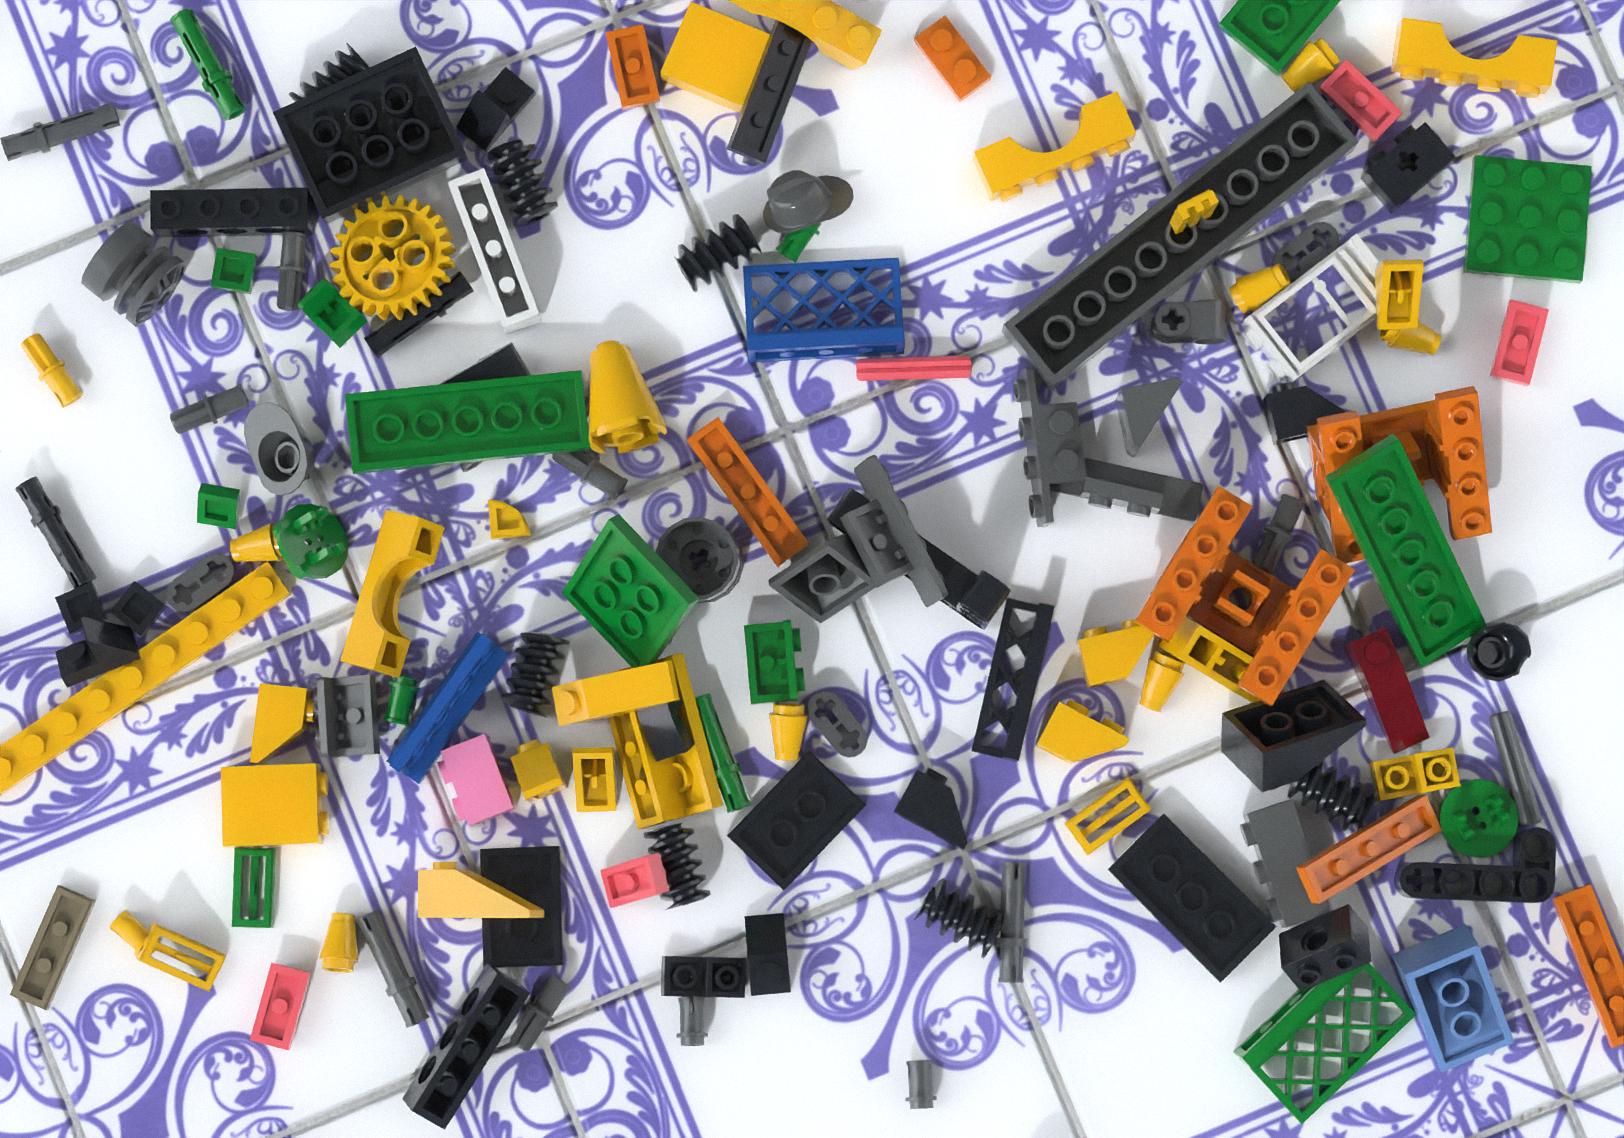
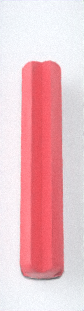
[856,356,972,381]

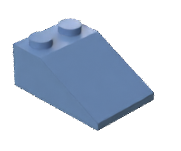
[1392,924,1515,1073]

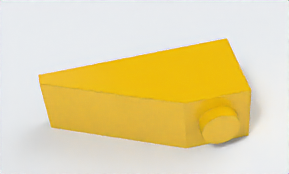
[1158,616,1260,703]
[551,661,680,726]
[418,862,544,918]

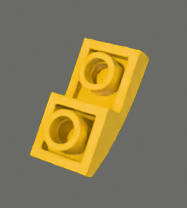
[1369,747,1461,801]

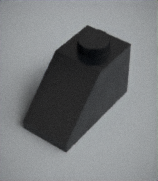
[1263,382,1346,445]
[893,767,968,851]
[744,913,791,996]

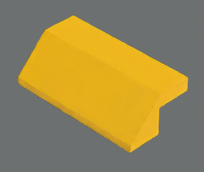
[608,653,724,830]

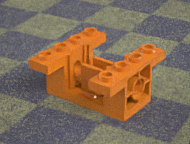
[1307,386,1492,563]
[1134,486,1355,706]

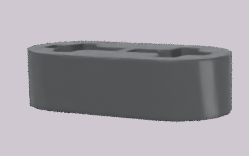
[1271,222,1339,283]
[166,554,236,613]
[807,691,868,758]

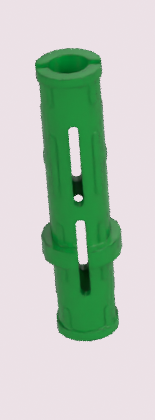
[170,8,246,121]
[695,693,751,813]

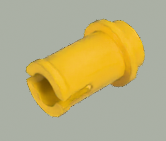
[109,909,162,957]

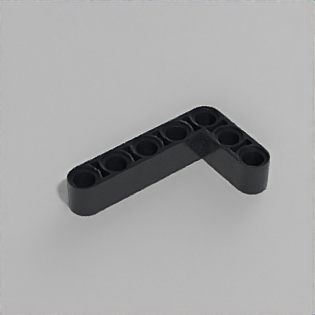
[826,488,1011,630]

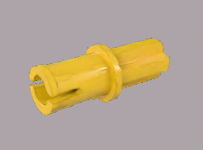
[21,333,84,408]

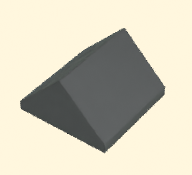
[1115,378,1183,458]
[768,533,876,624]

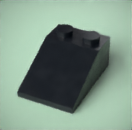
[1221,679,1366,793]

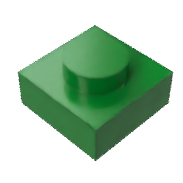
[210,248,258,295]
[197,483,240,529]

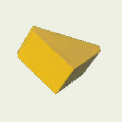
[1375,259,1424,330]
[572,747,616,812]

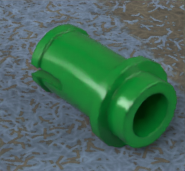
[775,223,821,263]
[384,675,420,725]

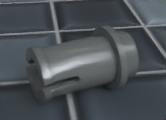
[676,996,708,1046]
[905,1060,937,1109]

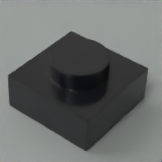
[110,581,167,637]
[55,582,109,635]

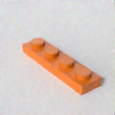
[686,417,810,568]
[1296,795,1442,904]
[1551,884,1624,1048]

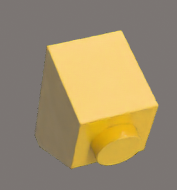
[250,683,316,765]
[510,739,567,803]

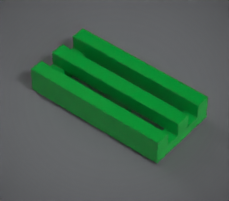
[232,847,276,928]

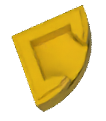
[488,500,531,540]

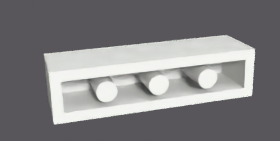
[448,168,542,335]

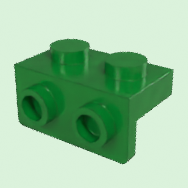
[744,620,805,705]

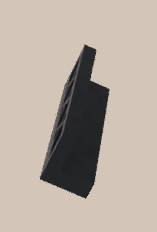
[726,20,812,167]
[971,598,1055,762]

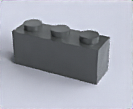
[1240,799,1331,928]

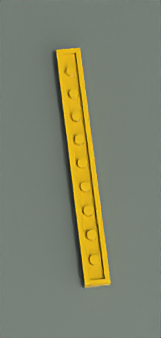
[0,561,292,796]

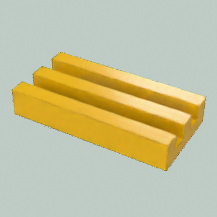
[1170,189,1219,234]
[1064,777,1152,856]
[136,922,226,992]

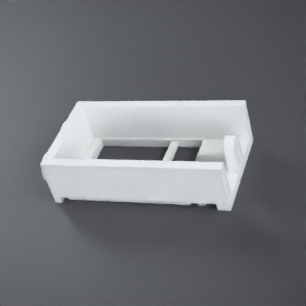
[1241,233,1380,383]

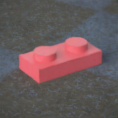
[1318,59,1403,143]
[1489,299,1549,387]
[600,853,669,908]
[250,963,311,1050]

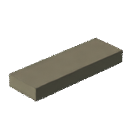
[10,885,96,1010]

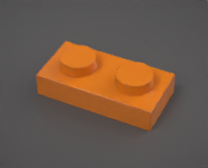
[914,15,992,102]
[605,24,660,110]

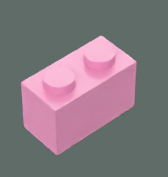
[437,734,516,826]

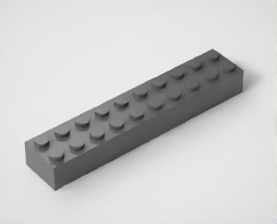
[1001,82,1359,392]

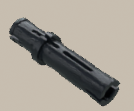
[364,271,474,358]
[15,476,97,589]

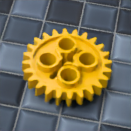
[329,195,456,321]

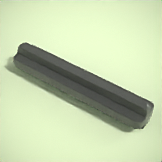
[1489,711,1542,827]

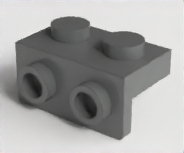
[313,675,380,758]

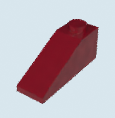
[1343,627,1430,754]

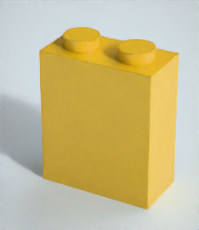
[660,2,770,113]
[221,763,330,848]

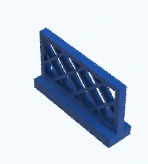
[743,257,905,363]
[386,632,510,784]

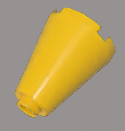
[588,340,667,454]

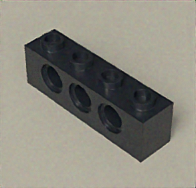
[150,187,314,238]
[402,963,530,1130]

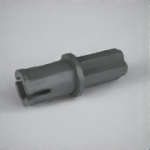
[276,232,307,311]
[170,384,250,434]
[552,451,628,500]
[1253,494,1306,573]
[510,974,572,1051]

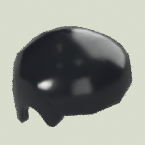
[1466,621,1531,682]

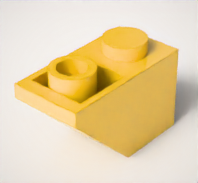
[1076,619,1154,688]
[1035,700,1130,764]

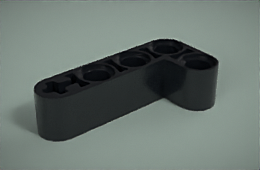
[1394,827,1556,903]

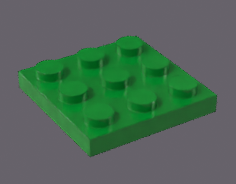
[1463,155,1592,284]
[562,514,699,668]

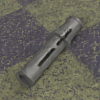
[0,102,121,161]
[996,862,1028,983]
[356,910,430,1028]

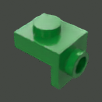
[298,278,368,348]

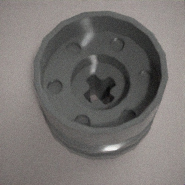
[81,221,187,327]
[656,517,744,603]

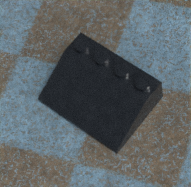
[273,47,468,224]

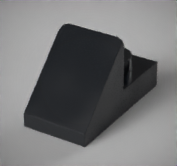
[456,66,536,152]
[55,617,141,688]

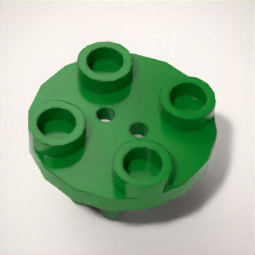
[273,504,348,579]
[1439,779,1519,858]

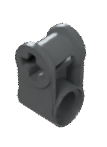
[1150,299,1228,345]

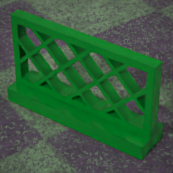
[1233,963,1416,1124]

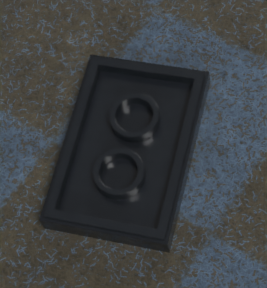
[727,750,866,891]
[480,846,564,968]

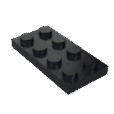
[1107,814,1277,983]

